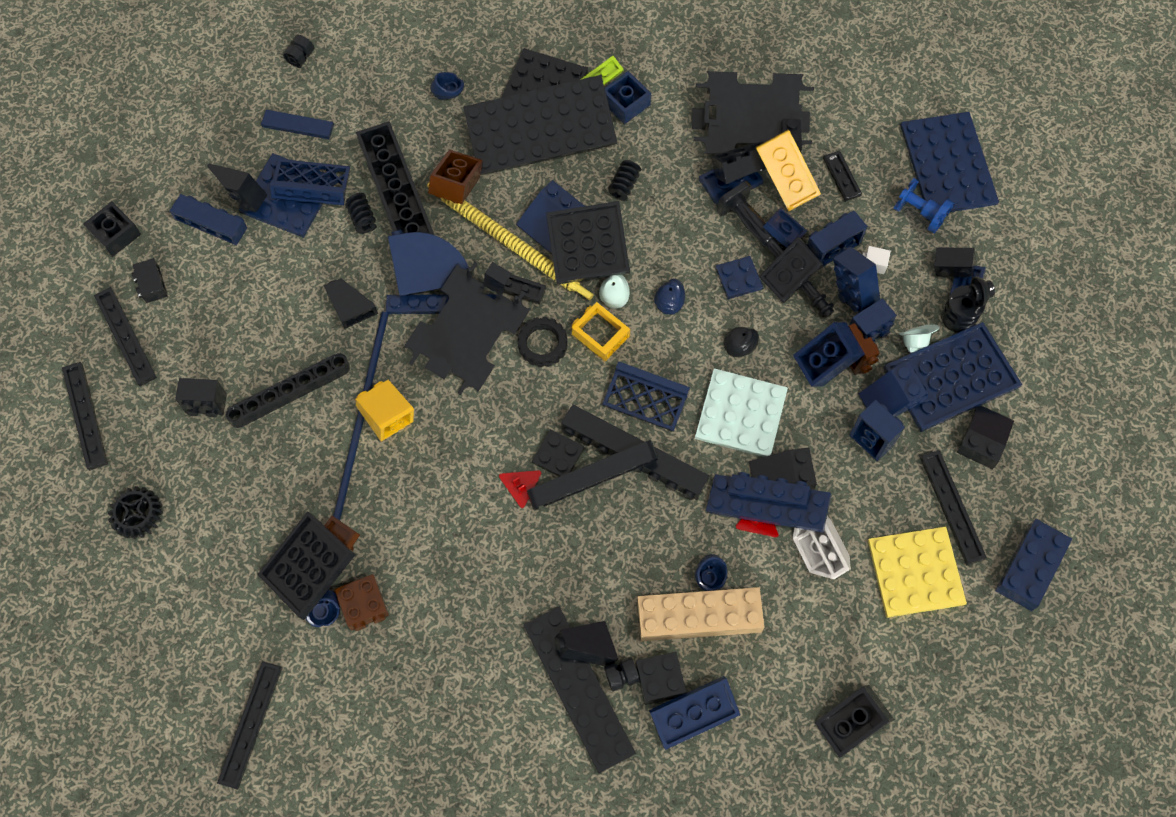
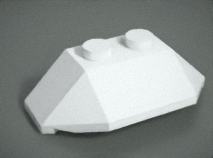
[793,516,851,579]

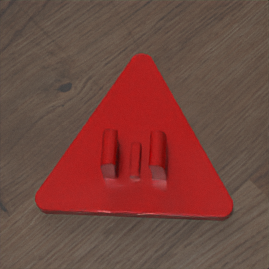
[499,470,542,508]
[736,519,779,537]

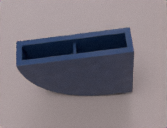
[388,230,472,296]

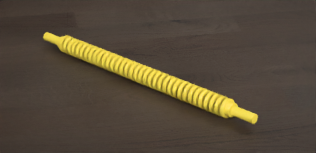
[427,183,594,300]

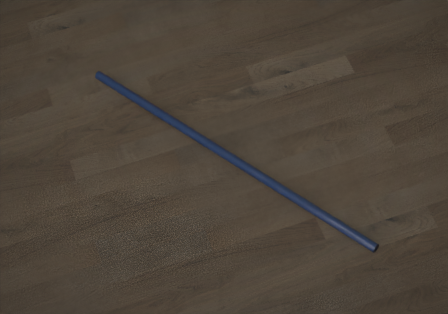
[333,311,389,520]

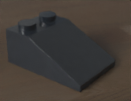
[207,163,267,212]
[956,405,1014,470]
[749,447,817,490]
[814,685,895,758]

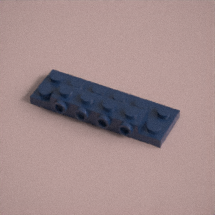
[706,472,832,533]

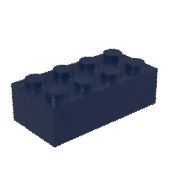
[995,519,1072,611]

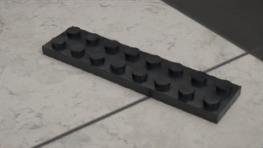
[523,606,636,774]

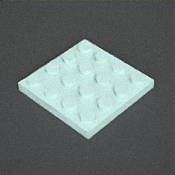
[695,369,788,457]

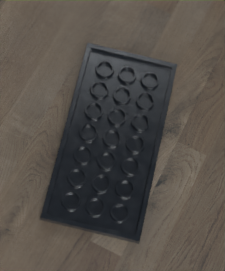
[463,75,617,175]

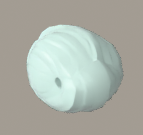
[599,275,630,309]

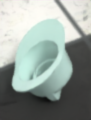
[899,325,940,352]

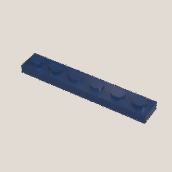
[386,294,498,314]

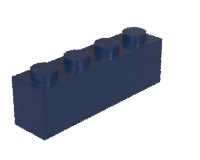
[170,194,247,246]

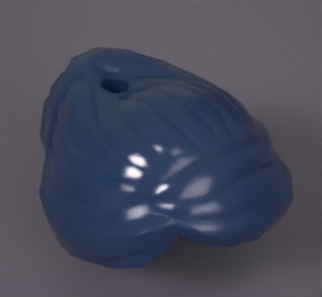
[430,72,464,100]
[654,278,685,315]
[695,554,728,591]
[305,590,340,627]

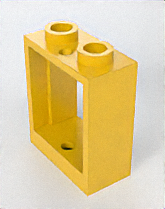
[572,302,630,362]

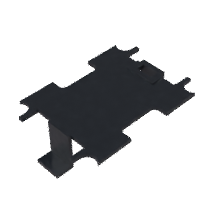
[692,71,814,154]
[403,262,531,395]

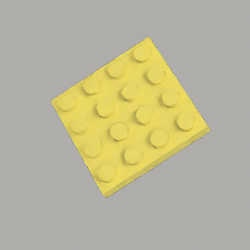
[868,527,967,618]

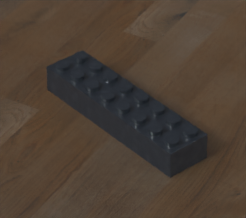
[356,121,434,235]

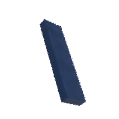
[261,110,334,140]

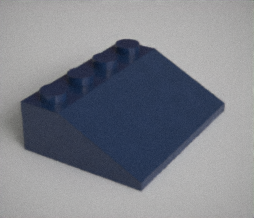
[516,180,584,254]

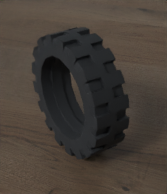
[517,317,568,367]

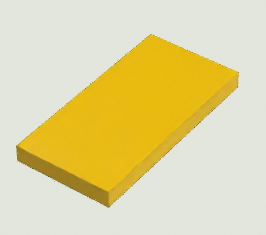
[756,130,821,211]

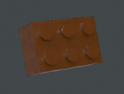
[428,149,483,204]

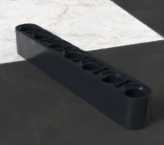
[225,353,350,428]
[526,440,659,510]

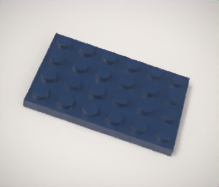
[900,112,999,212]
[883,322,1022,432]

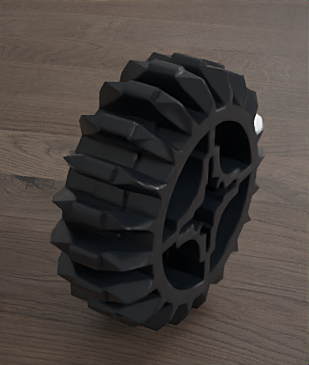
[107,486,164,539]

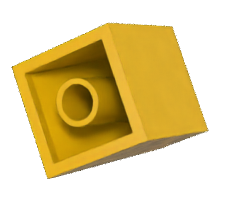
[355,380,414,442]

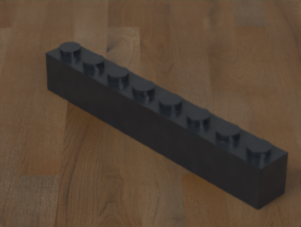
[561,404,710,500]

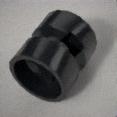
[282,34,315,68]
[604,657,640,692]

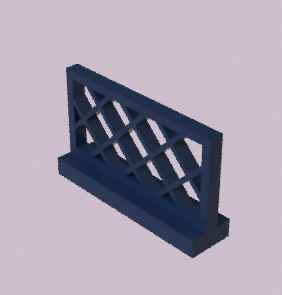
[270,159,350,205]
[602,361,690,432]

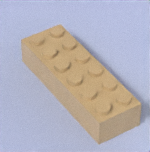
[637,587,765,641]

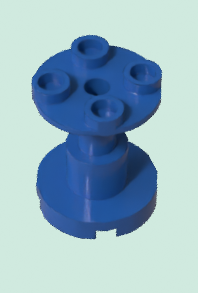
[894,178,954,233]

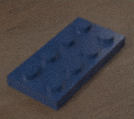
[649,676,740,750]

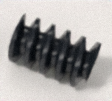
[608,160,642,201]
[345,193,377,234]

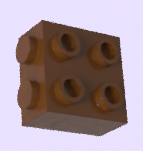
[335,574,389,631]

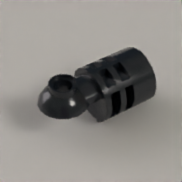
[941,276,995,333]

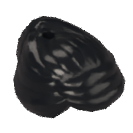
[724,327,759,357]

